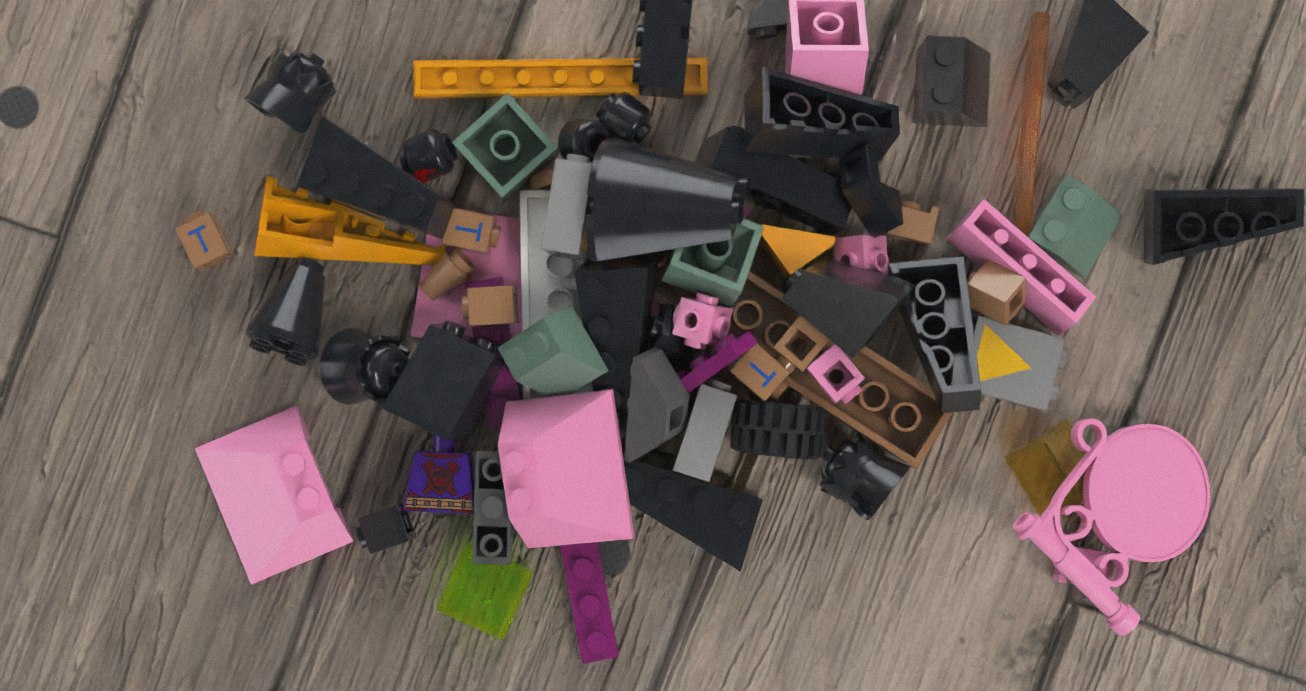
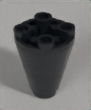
[246,258,325,366]

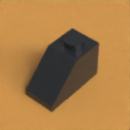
[356,503,417,554]

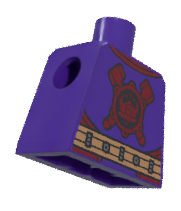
[403,433,475,514]

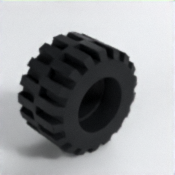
[730,399,828,460]

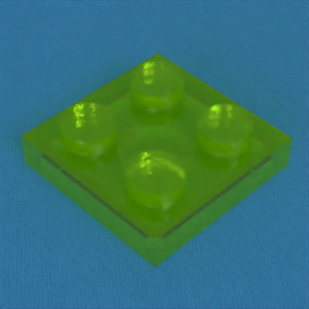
[436,541,535,640]

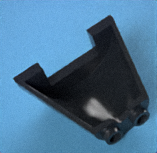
[586,138,751,261]

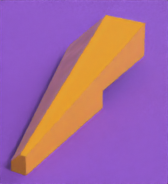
[254,176,445,265]

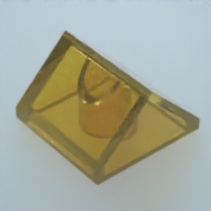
[1004,418,1087,516]

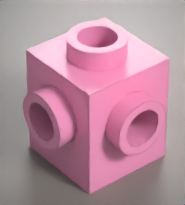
[834,235,889,275]
[672,292,733,350]

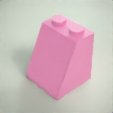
[784,0,869,95]

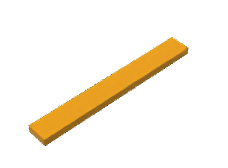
[413,57,708,99]

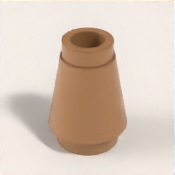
[420,248,476,301]

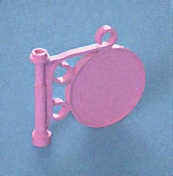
[1013,418,1210,637]

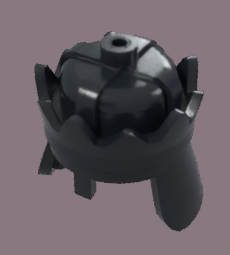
[244,50,337,133]
[320,328,410,405]
[820,432,910,520]

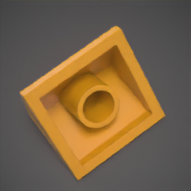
[759,224,835,280]

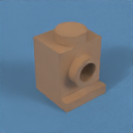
[884,201,939,247]
[772,315,830,373]

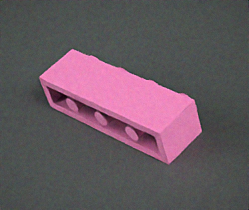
[947,199,1096,336]

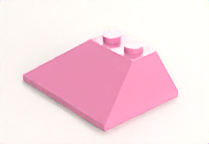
[498,389,635,548]
[194,405,354,585]

